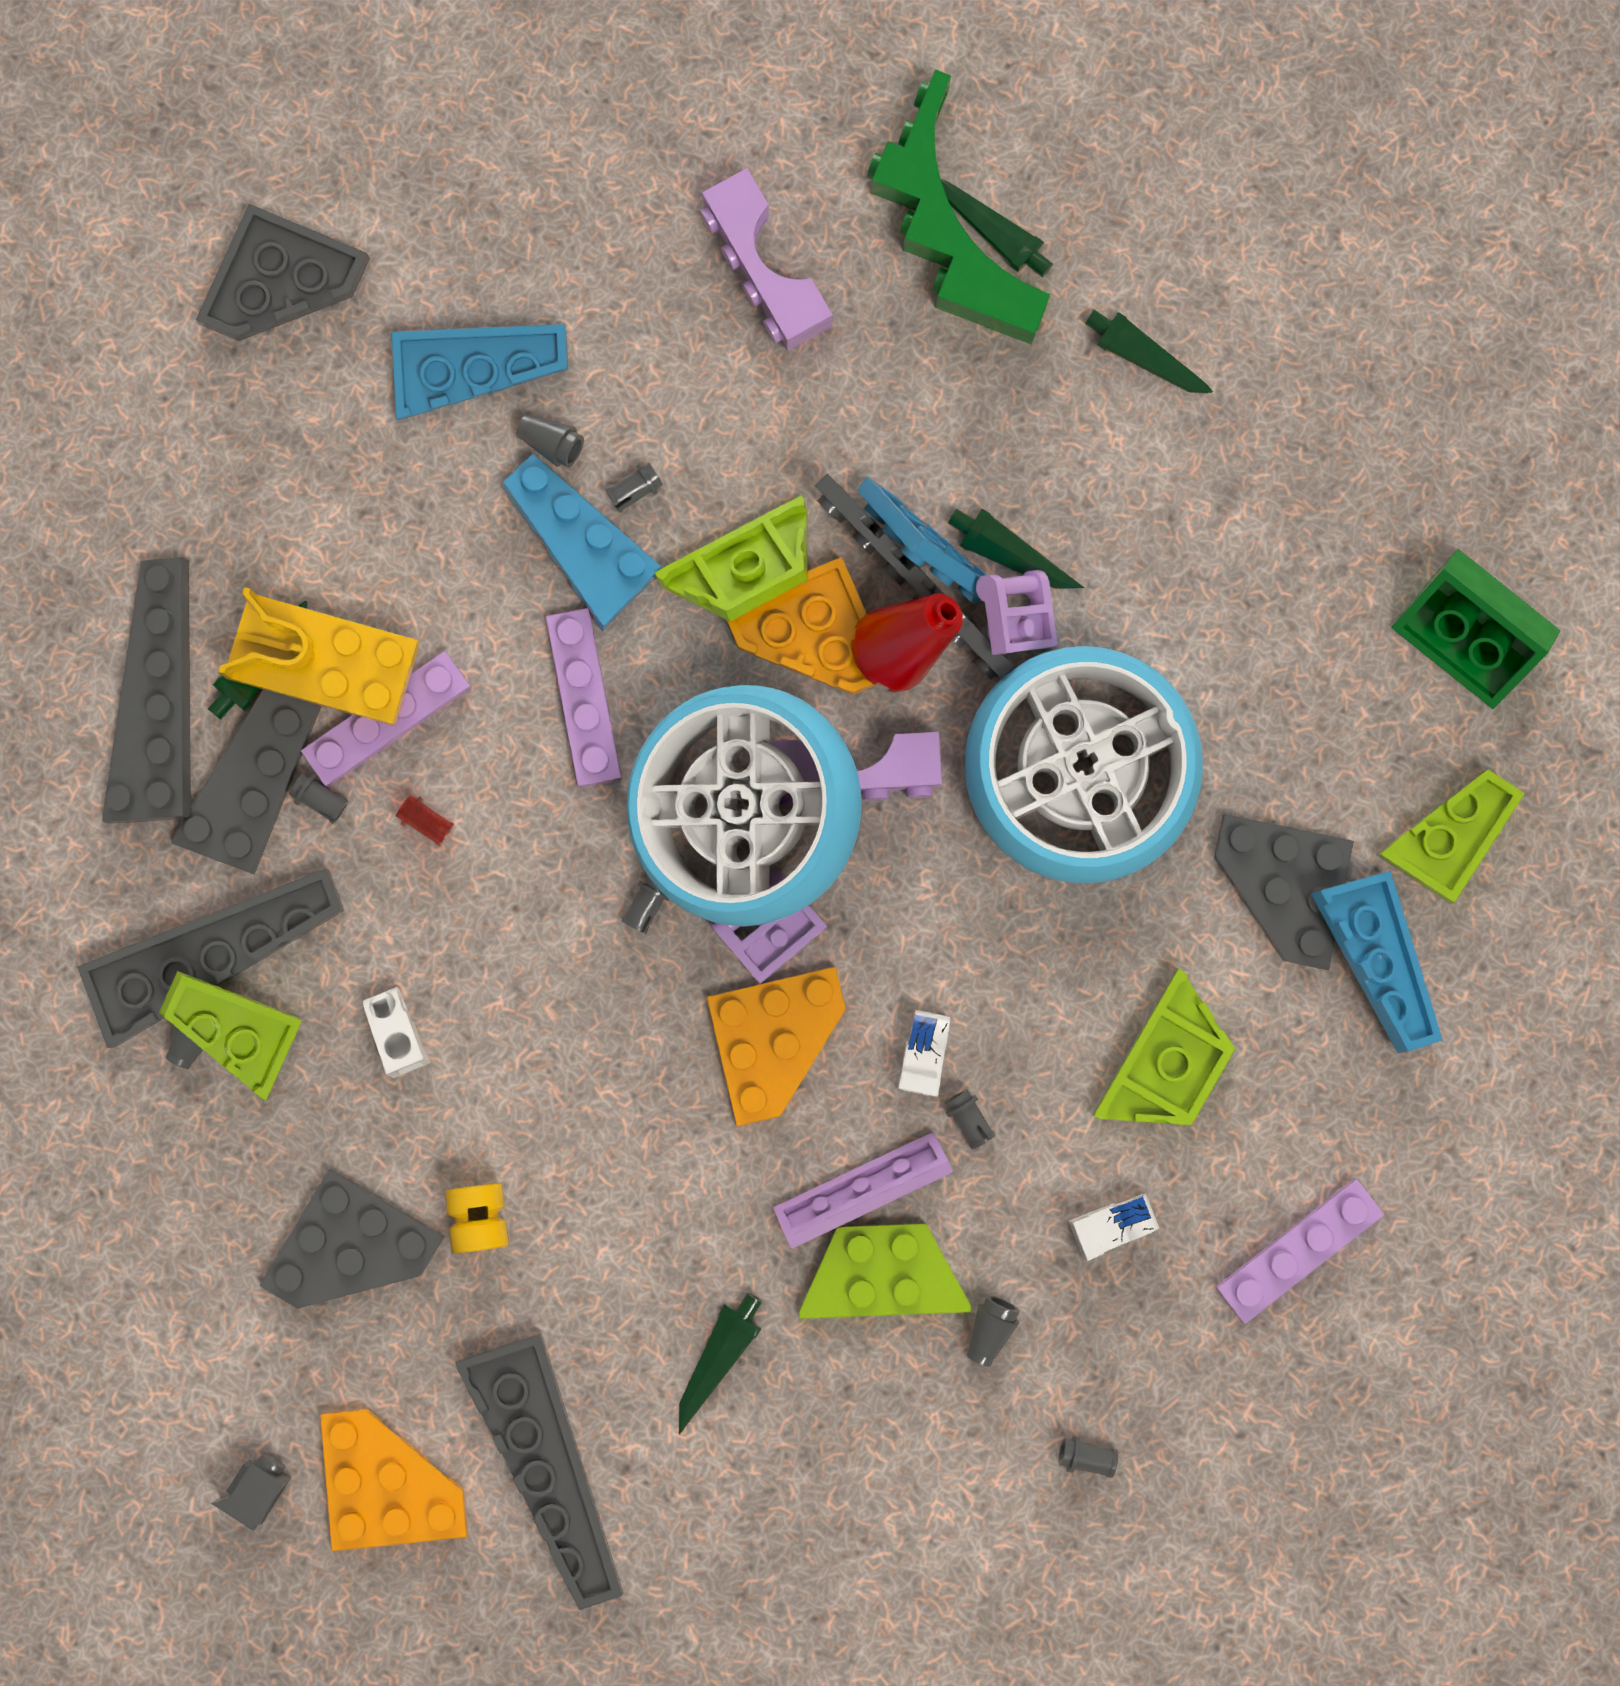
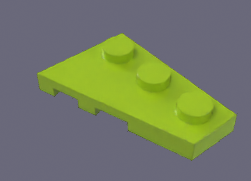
[1376,769,1525,904]
[159,971,302,1102]

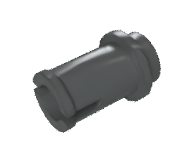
[605,463,663,513]
[289,773,349,824]
[621,875,669,934]
[945,1089,996,1149]
[1058,1436,1118,1478]

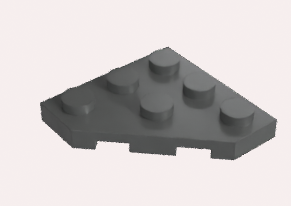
[196,204,370,341]
[1214,814,1354,970]
[260,1169,445,1309]

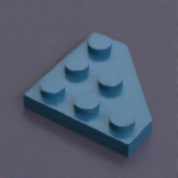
[857,476,1008,605]

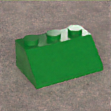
[1391,548,1561,709]

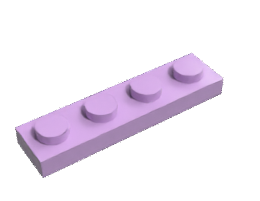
[546,608,622,788]
[301,651,471,788]
[773,1132,953,1249]
[1215,1179,1384,1324]

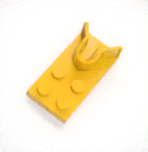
[218,587,420,726]

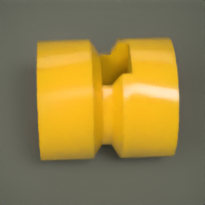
[444,1182,510,1253]

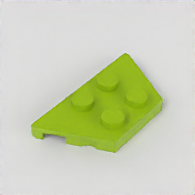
[654,495,808,621]
[1092,968,1236,1126]
[799,1223,971,1319]

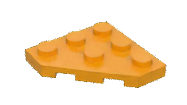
[726,557,880,695]
[707,966,846,1127]
[320,1408,468,1551]

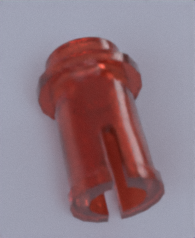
[396,795,455,847]

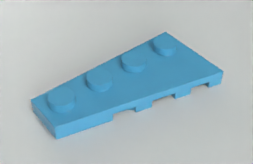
[391,324,568,421]
[503,454,662,632]
[1311,871,1443,1053]

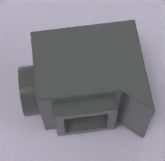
[211,1453,291,1531]

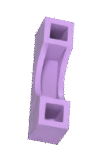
[700,168,833,351]
[770,732,942,806]

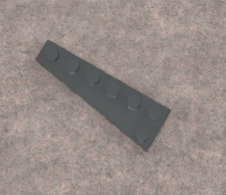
[815,473,1015,680]
[103,557,191,824]
[171,689,322,875]
[77,869,345,1048]
[455,1333,624,1610]

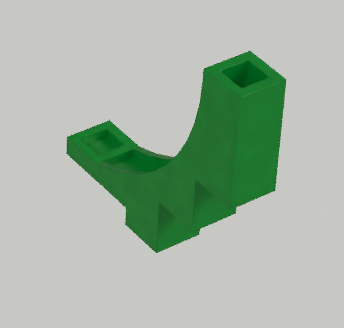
[867,69,1051,345]

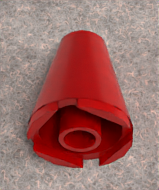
[851,593,963,693]

